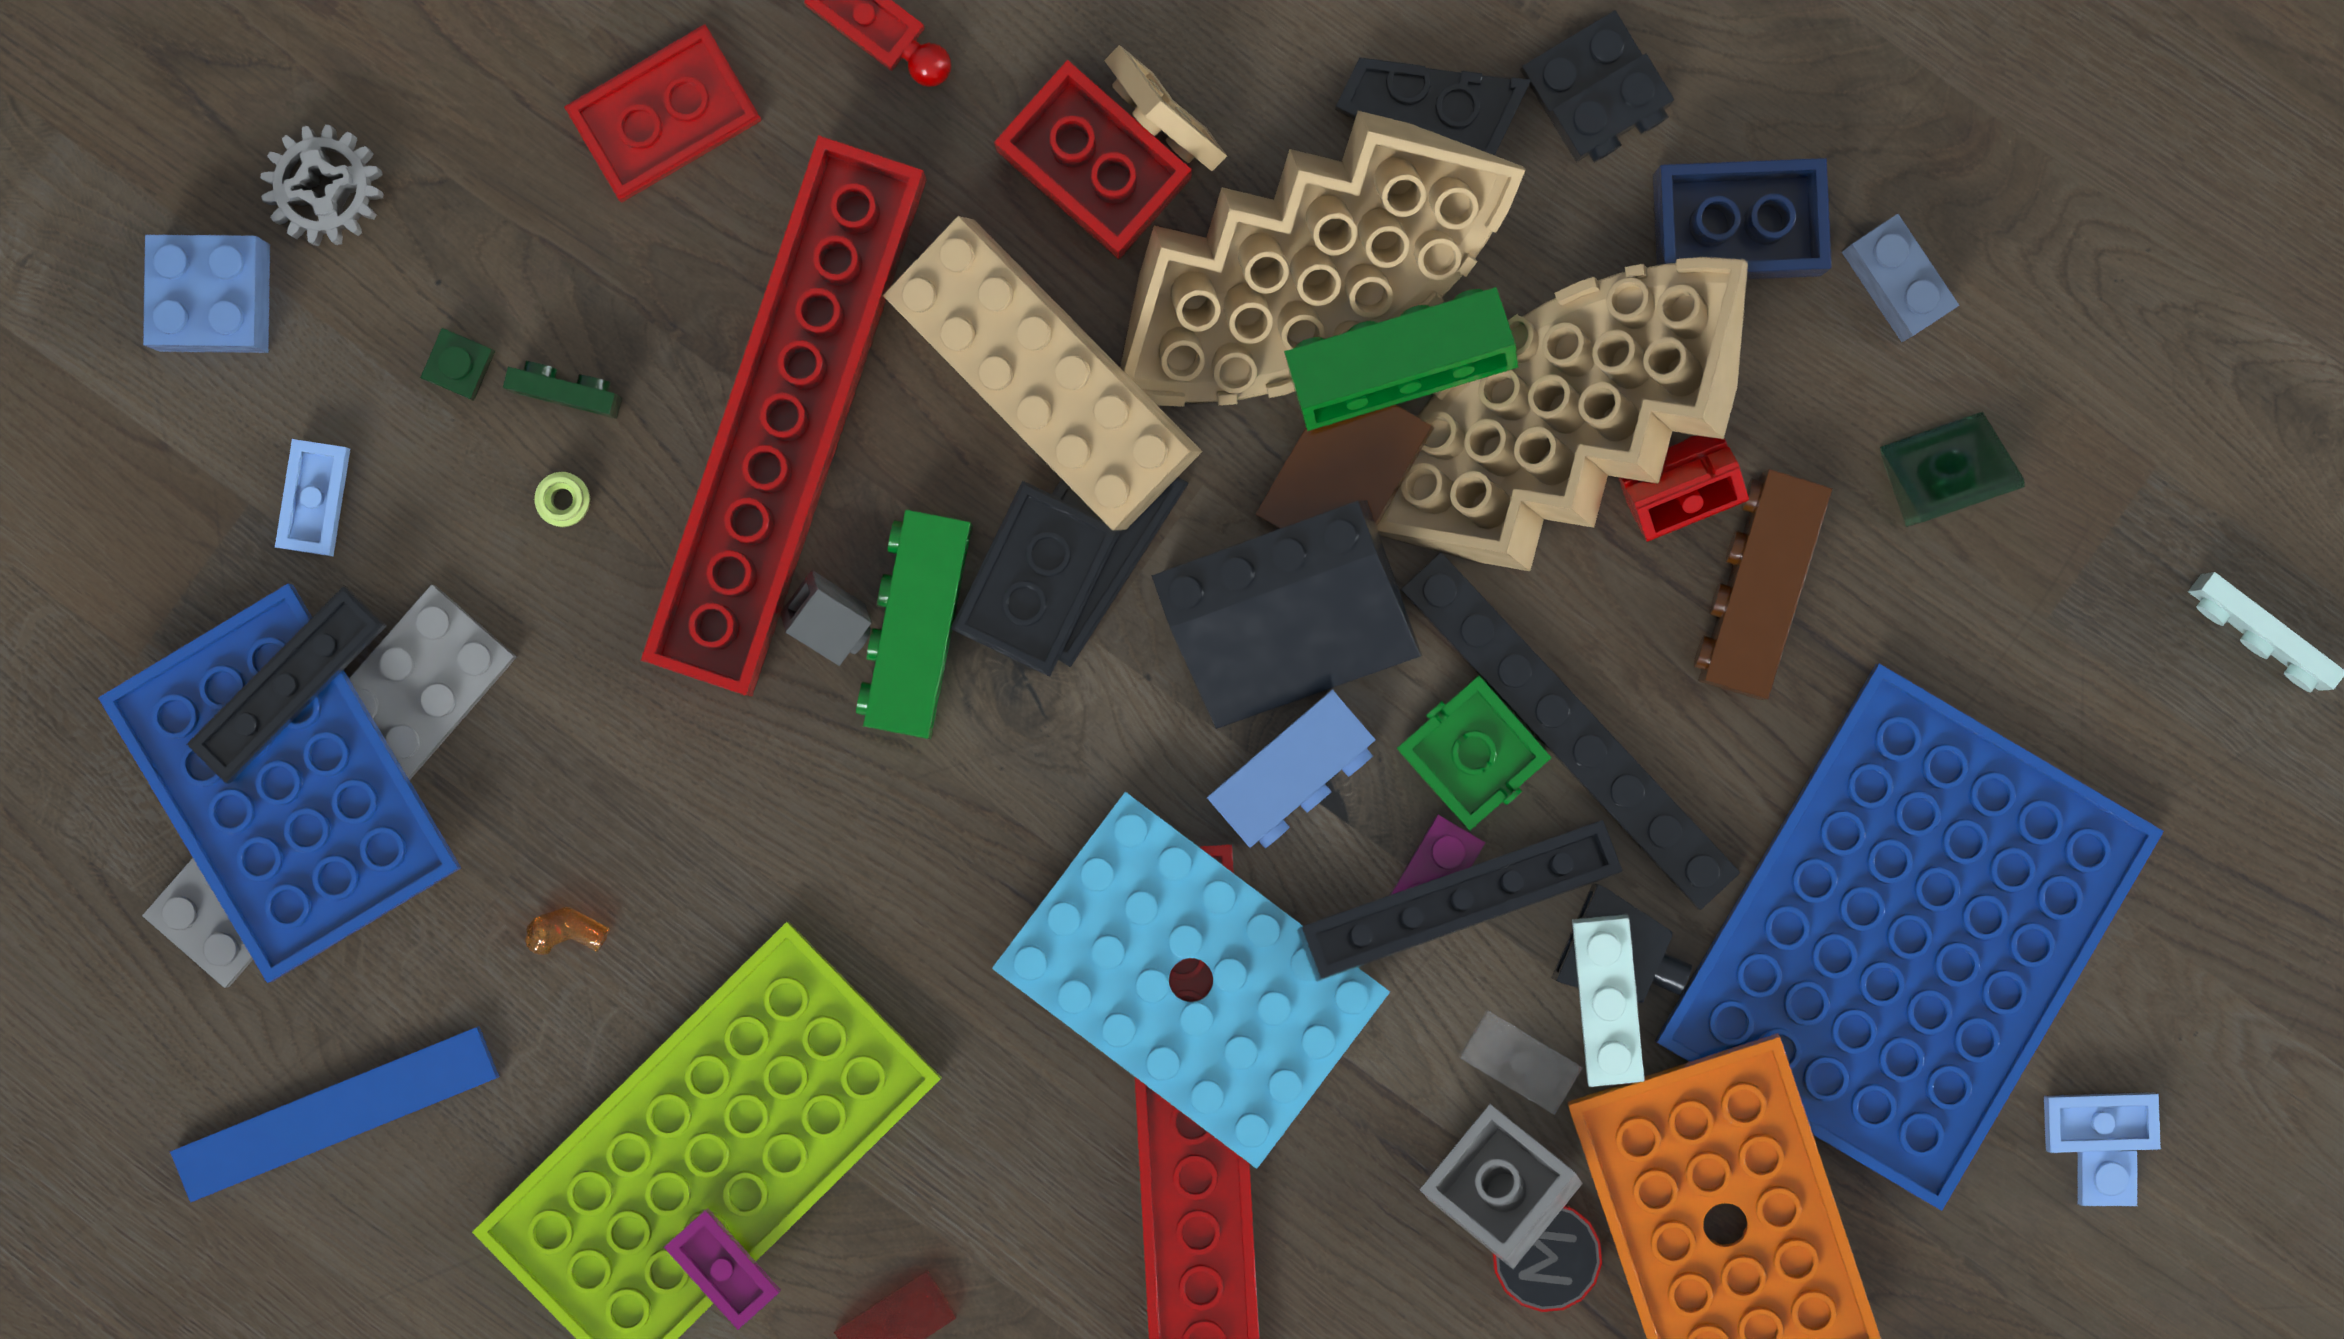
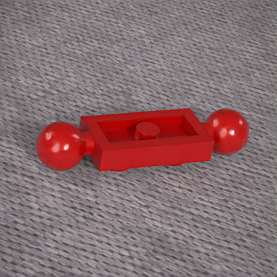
[804,0,952,87]

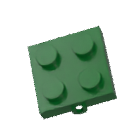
[1396,676,1552,831]

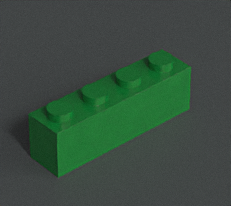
[1284,287,1519,431]
[856,510,973,739]

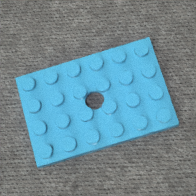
[992,791,1390,1169]

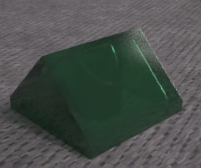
[1880,412,2025,527]

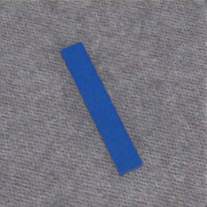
[170,1026,500,1203]

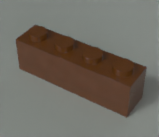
[1694,469,1833,700]

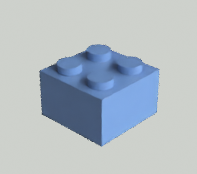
[143,235,270,353]

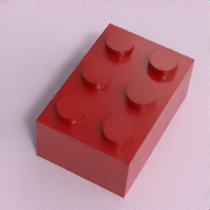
[994,60,1192,260]

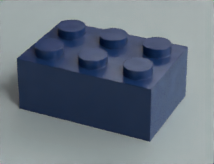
[1653,158,1832,279]

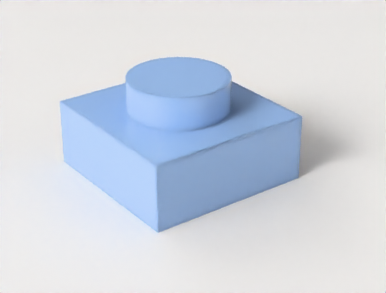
[2077,1150,2137,1206]

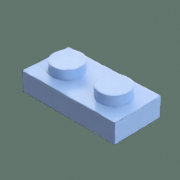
[275,439,350,557]
[2044,1092,2161,1153]

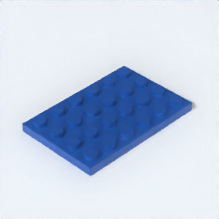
[98,584,461,983]

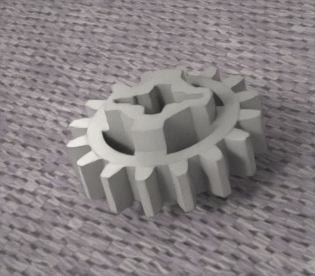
[260,125,384,246]

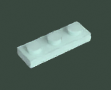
[2188,572,2344,692]
[1572,914,1644,1087]

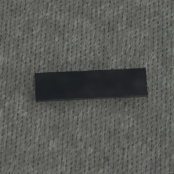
[187,586,387,783]

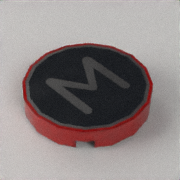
[1492,1205,1602,1312]

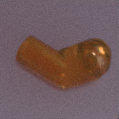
[525,907,610,955]

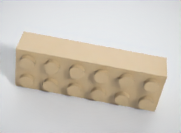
[883,216,1203,531]

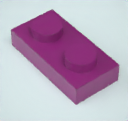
[1390,814,1485,895]
[664,1208,781,1330]

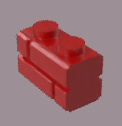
[1618,435,1749,542]

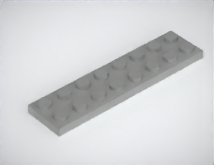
[142,584,517,988]

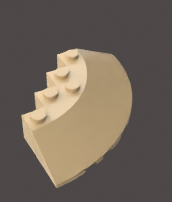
[1120,111,1525,407]
[1377,257,1748,571]

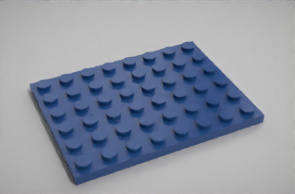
[1655,664,2164,1211]

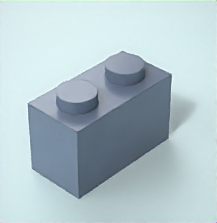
[1842,214,1959,342]

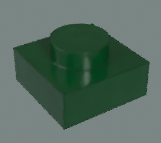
[420,328,495,401]

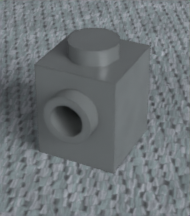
[780,570,871,666]

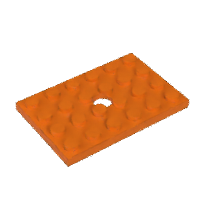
[1567,1033,1881,1339]

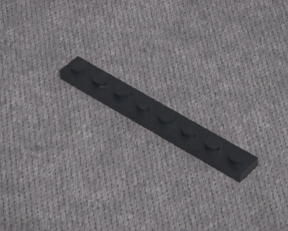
[1400,552,1741,910]

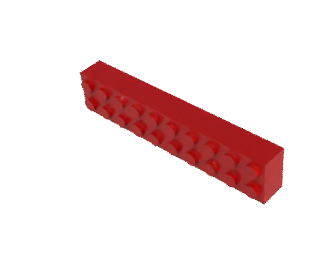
[641,135,927,696]

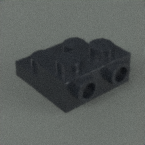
[1520,10,1674,163]

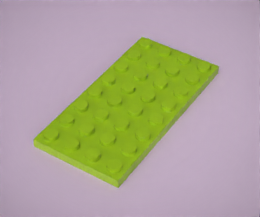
[472,921,942,1339]

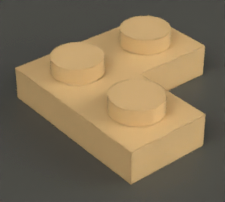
[1104,45,1227,171]

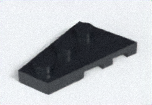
[1335,57,1531,156]

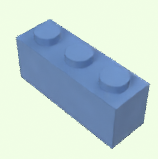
[1207,690,1375,848]

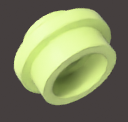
[534,472,590,527]

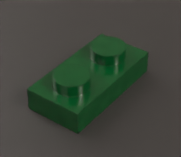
[503,361,622,419]

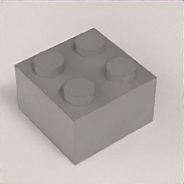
[1420,1104,1583,1269]

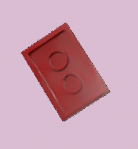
[564,24,762,203]

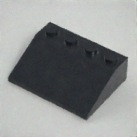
[1152,500,1422,729]

